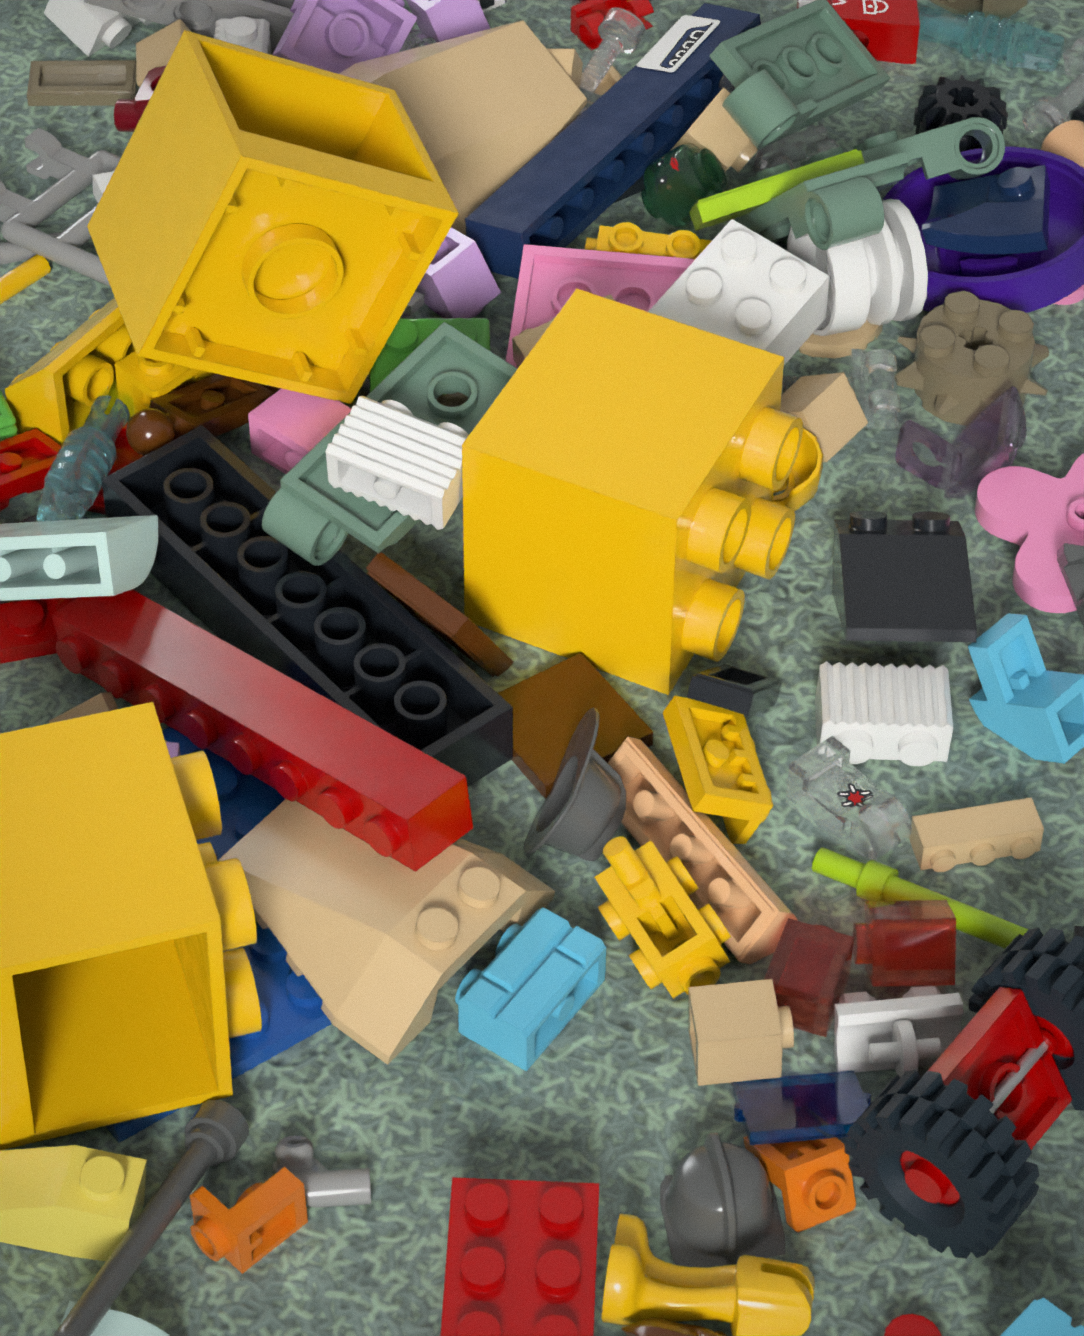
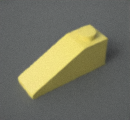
[0,1145,147,1261]

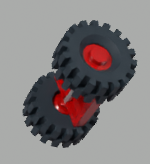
[844,928,1084,1259]

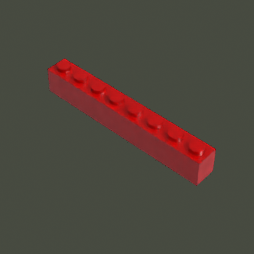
[52,589,474,872]

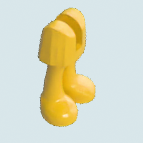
[602,1214,815,1336]

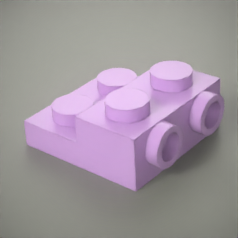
[272,0,417,74]

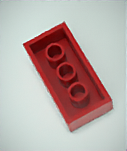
[441,1177,599,1336]

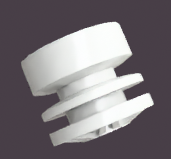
[787,199,928,336]

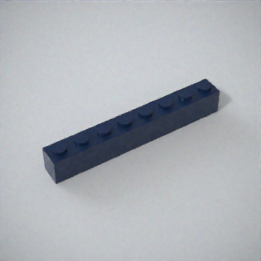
[465,3,761,279]

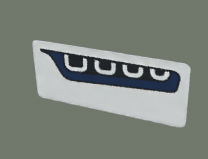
[636,15,720,72]

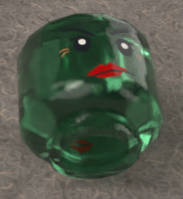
[641,144,727,227]

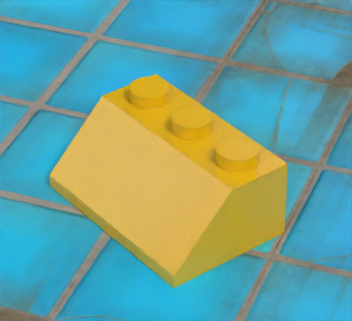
[5,297,135,452]

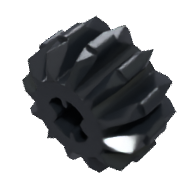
[914,74,1008,152]

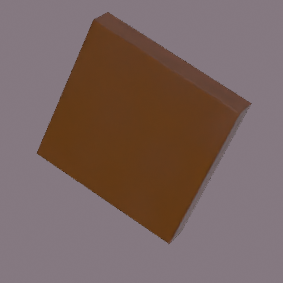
[366,552,513,677]
[498,652,653,799]

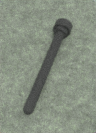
[53,1100,249,1336]

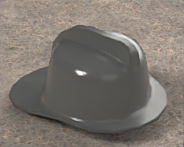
[523,707,626,861]
[660,1132,786,1267]

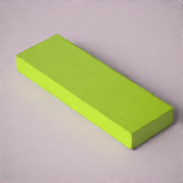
[689,149,865,231]

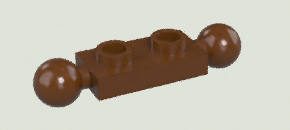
[126,374,281,456]

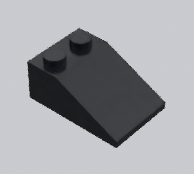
[832,511,977,642]

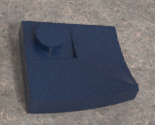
[922,165,1050,254]

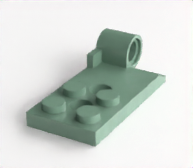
[714,151,910,250]
[262,322,517,566]

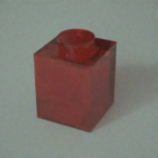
[852,900,956,987]
[764,918,854,1037]

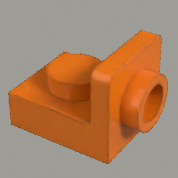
[743,1114,856,1232]
[190,1167,308,1274]

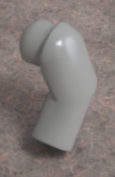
[272,1136,371,1208]

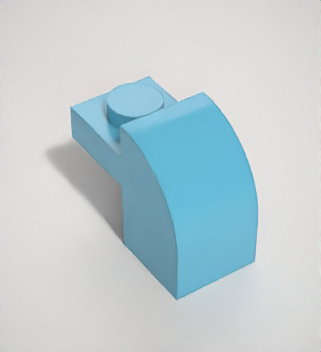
[968,613,1084,764]

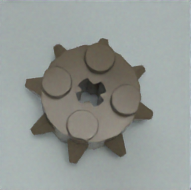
[894,291,1049,426]

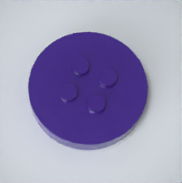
[883,147,1084,313]

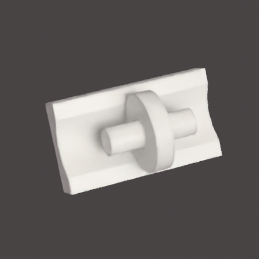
[834,985,963,1077]

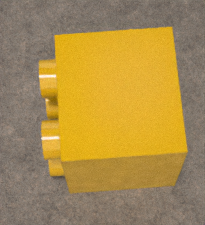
[87,30,459,404]
[462,288,803,695]
[0,702,262,1151]

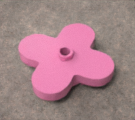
[975,453,1084,613]

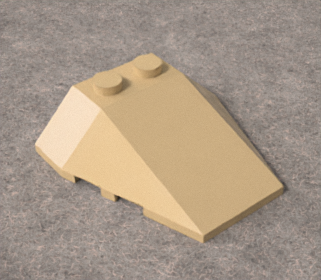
[339,20,587,235]
[218,799,555,1065]

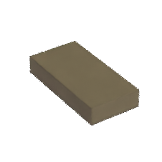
[27,60,138,106]

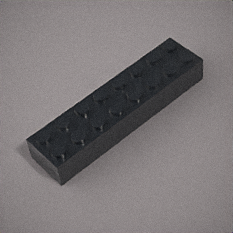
[101,425,513,787]

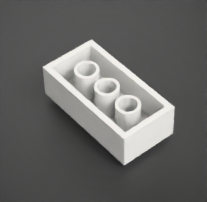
[648,219,829,365]

